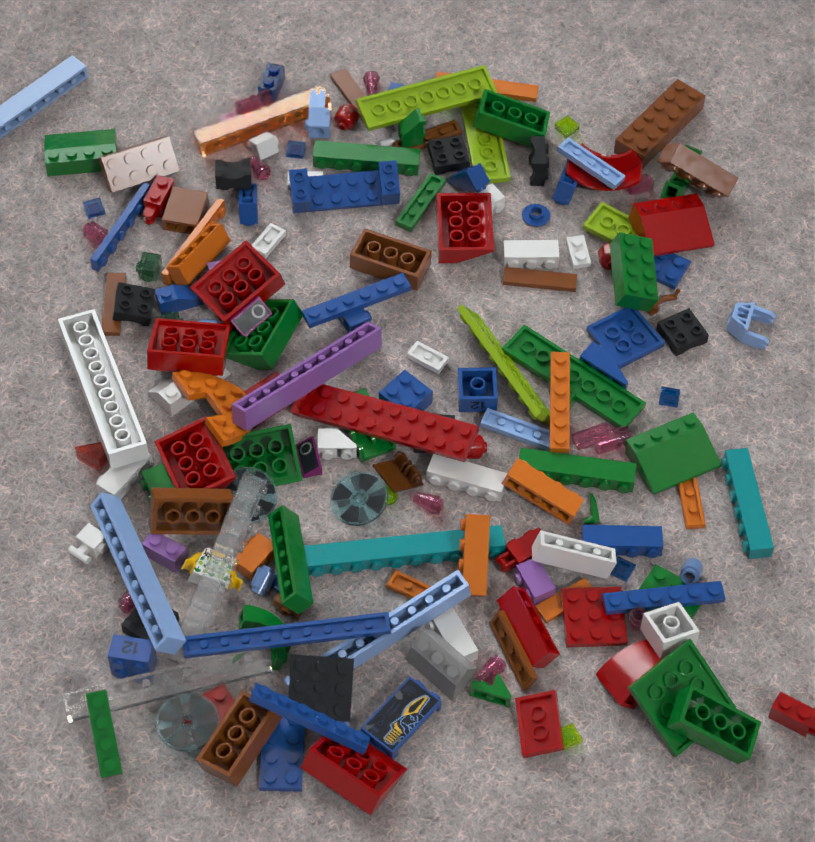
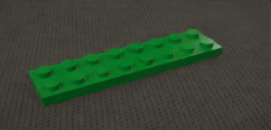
[502,324,646,432]

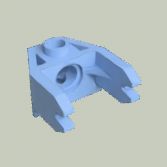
[305,89,331,138]
[726,302,776,349]

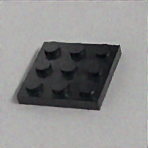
[288,654,354,722]

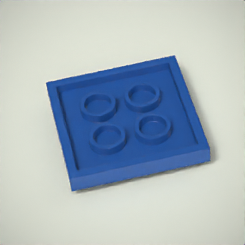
[586,308,665,369]

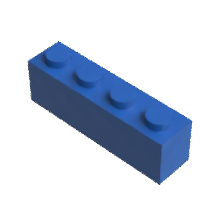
[581,525,663,558]

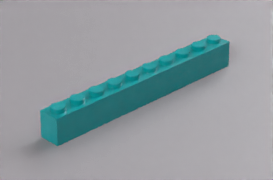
[304,525,506,577]

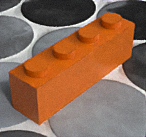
[166,223,231,285]
[501,458,584,525]
[458,514,490,597]

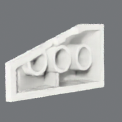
[148,369,230,416]

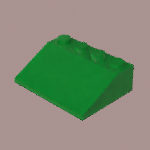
[44,129,117,177]
[226,299,303,370]
[625,412,722,495]
[222,424,303,495]

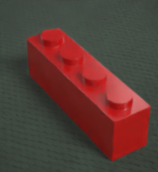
[497,586,560,668]

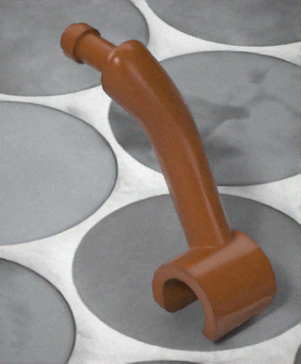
[648,288,680,316]

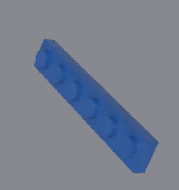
[90,182,151,272]
[302,273,411,328]
[602,581,726,615]
[249,683,370,755]

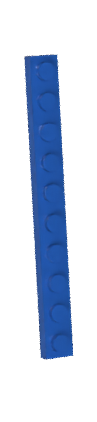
[183,612,391,659]

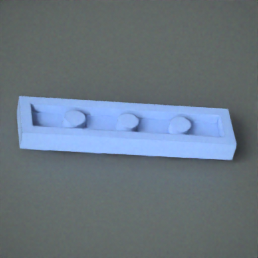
[557,137,625,190]
[480,408,550,452]

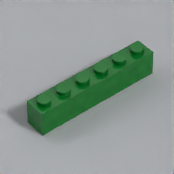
[313,140,421,176]
[519,448,637,493]
[268,505,314,614]

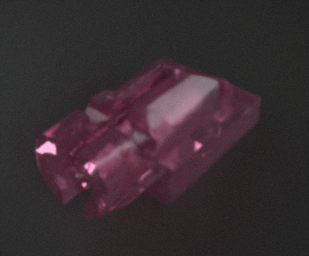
[220,89,274,131]
[571,422,633,455]

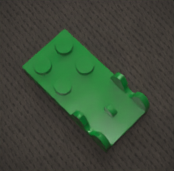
[344,388,396,463]

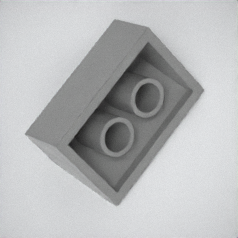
[408,630,478,701]

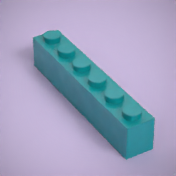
[721,448,774,559]

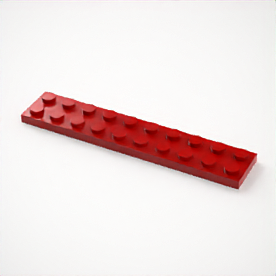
[290,384,479,462]

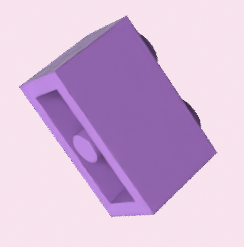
[142,532,188,573]
[514,559,556,606]

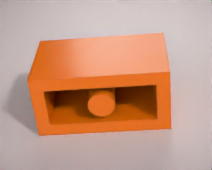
[233,532,275,581]

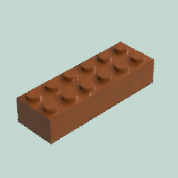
[614,79,706,169]

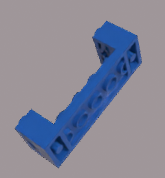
[289,160,401,213]

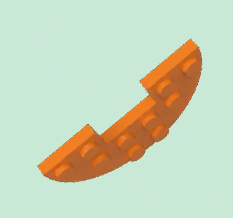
[171,370,252,447]

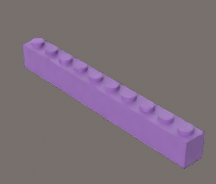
[232,322,382,431]

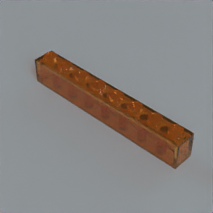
[193,85,331,157]

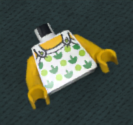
[181,543,243,594]

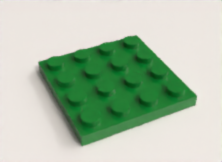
[627,639,736,757]

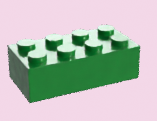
[473,89,550,147]
[610,232,659,312]
[667,684,761,764]

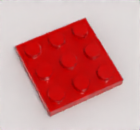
[561,587,628,648]

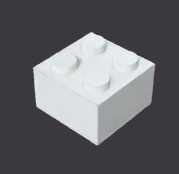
[640,602,700,659]

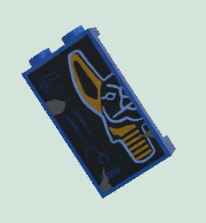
[361,676,442,759]

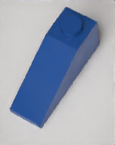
[552,161,578,206]
[446,163,490,193]
[239,183,258,226]
[155,285,204,316]
[579,341,628,390]

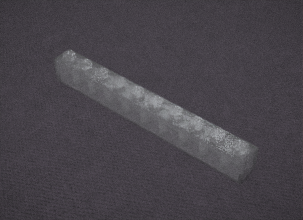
[167,472,268,668]
[61,649,272,723]

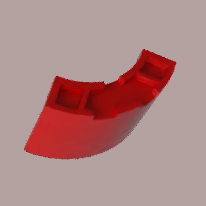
[566,143,643,191]
[596,639,663,709]

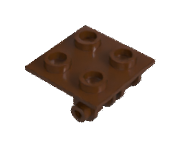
[372,451,424,493]

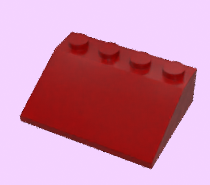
[436,193,494,263]
[628,193,715,256]
[190,240,285,331]
[147,318,231,376]
[154,416,236,489]
[300,736,407,815]

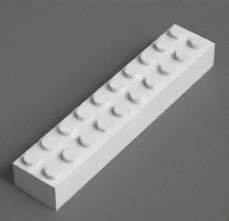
[58,309,149,469]

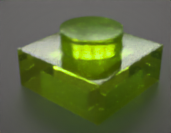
[555,115,580,138]
[562,723,583,751]

